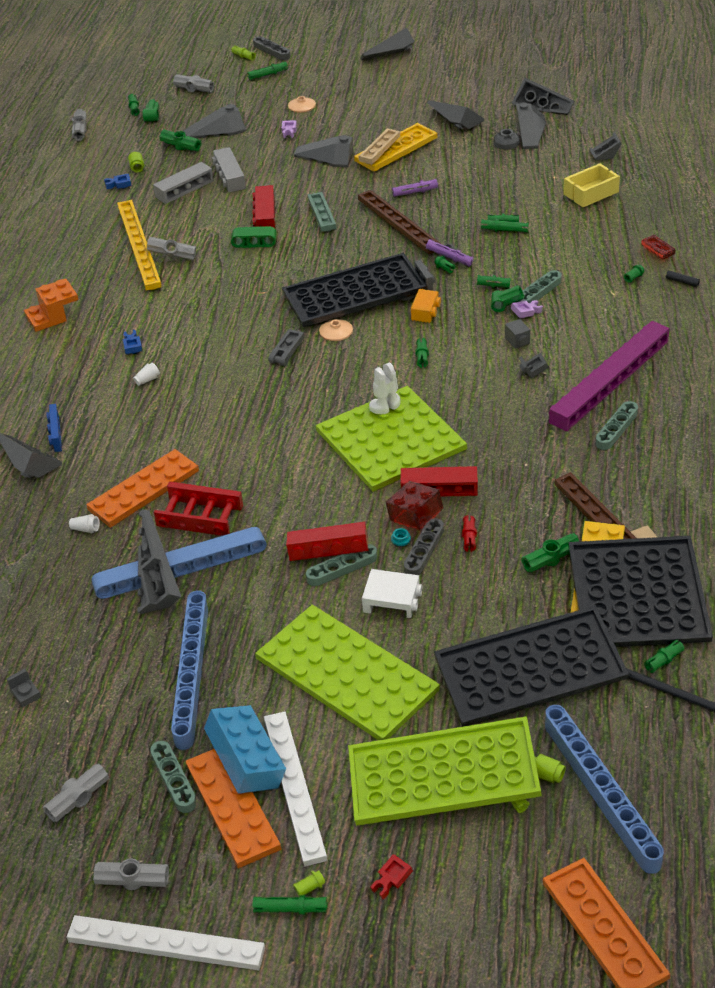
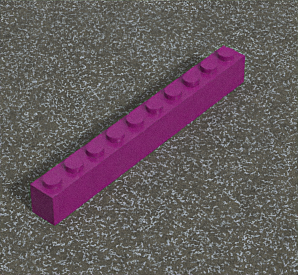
[548,321,670,432]

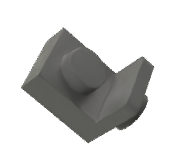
[7,669,41,708]

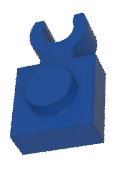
[104,174,132,189]
[123,330,142,354]

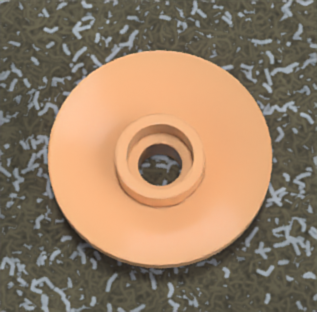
[288,96,316,113]
[319,319,353,341]

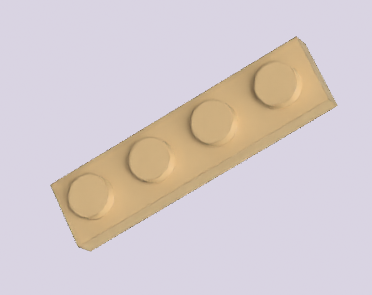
[359,128,400,164]

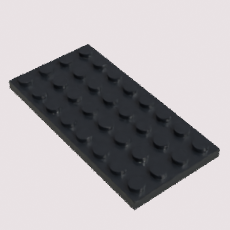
[282,253,428,327]
[434,605,629,727]

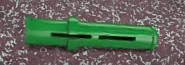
[247,61,288,80]
[481,219,529,233]
[253,895,328,915]

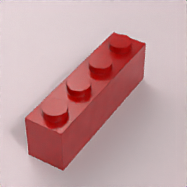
[252,185,275,228]
[401,466,478,498]
[286,522,368,561]

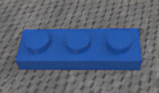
[46,404,62,452]

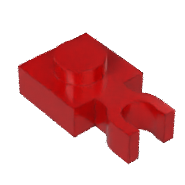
[370,854,413,900]

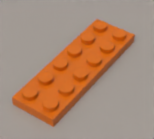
[86,449,199,528]
[185,749,281,869]
[543,858,670,988]

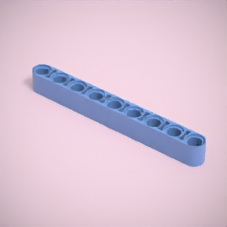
[91,527,267,599]
[171,591,208,750]
[545,705,664,874]

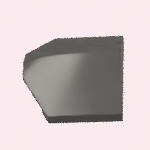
[589,133,622,161]

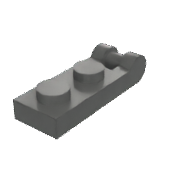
[269,329,304,366]

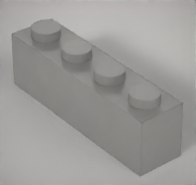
[211,147,246,192]
[153,162,213,204]

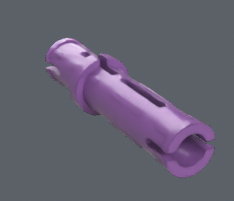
[392,179,438,197]
[426,239,473,267]

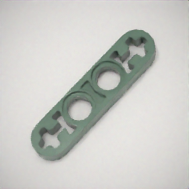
[515,270,562,303]
[595,401,638,450]
[306,544,377,586]
[150,741,197,813]

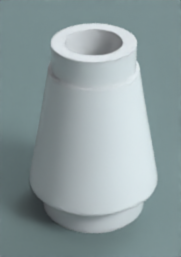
[133,363,160,386]
[69,514,100,533]

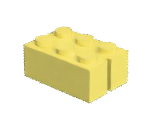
[563,163,620,207]

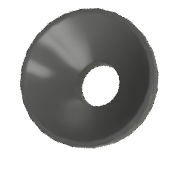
[494,129,520,150]

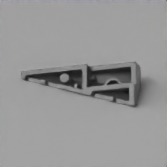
[137,509,181,614]

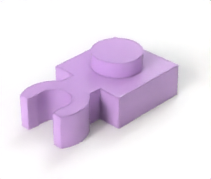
[281,120,297,138]
[511,300,543,318]

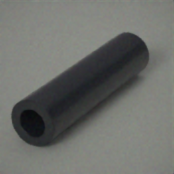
[666,270,700,287]

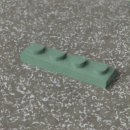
[307,192,336,232]

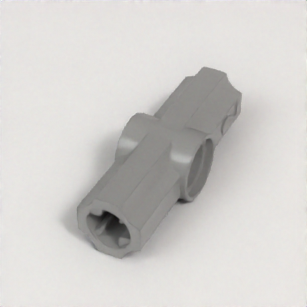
[173,74,214,93]
[72,109,87,141]
[147,237,196,261]
[43,764,109,822]
[93,858,169,890]

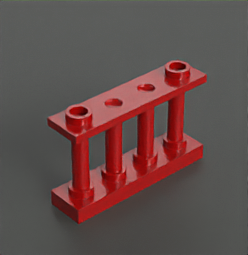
[154,481,243,536]

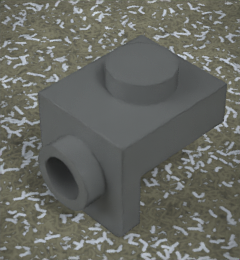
[519,353,549,378]

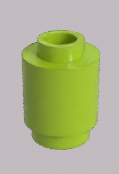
[128,152,144,173]
[535,754,566,783]

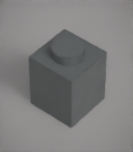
[505,319,530,349]

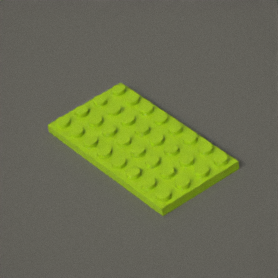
[255,604,440,740]
[348,716,542,826]

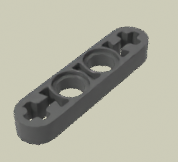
[253,36,290,60]
[404,518,444,575]

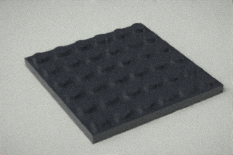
[568,535,713,647]

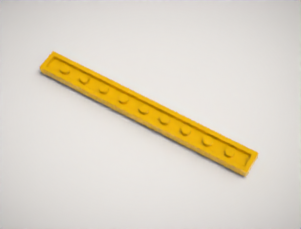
[117,200,162,290]

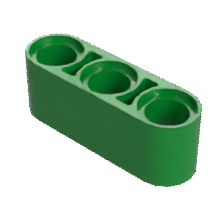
[231,227,277,248]

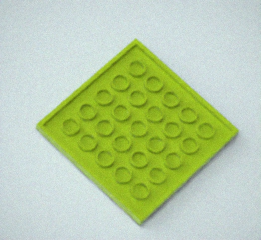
[316,386,467,492]

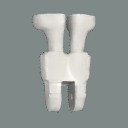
[369,363,400,414]

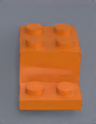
[24,279,79,332]

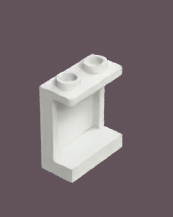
[362,569,423,618]

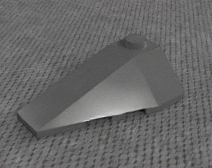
[360,28,415,60]
[512,78,575,114]
[427,100,484,130]
[516,103,546,149]
[183,104,246,138]
[294,135,354,167]
[0,433,62,478]

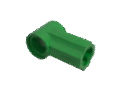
[143,99,159,122]
[491,285,524,312]

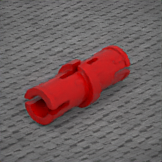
[462,515,477,552]

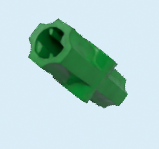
[159,129,201,152]
[521,533,579,573]

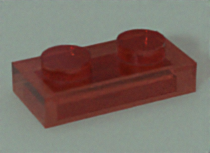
[641,235,676,260]

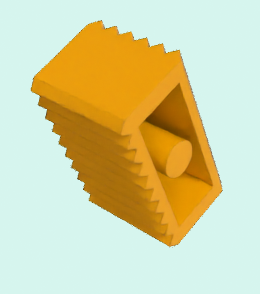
[411,289,441,323]

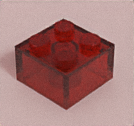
[385,481,444,530]

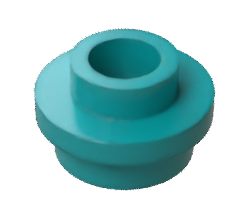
[391,528,411,546]

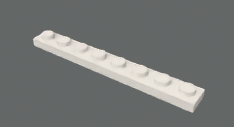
[264,712,327,867]
[67,915,265,970]

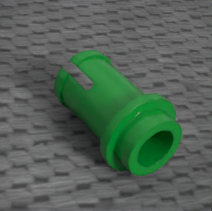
[434,256,455,274]
[623,265,645,283]

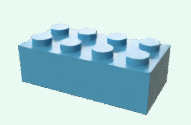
[204,705,286,793]

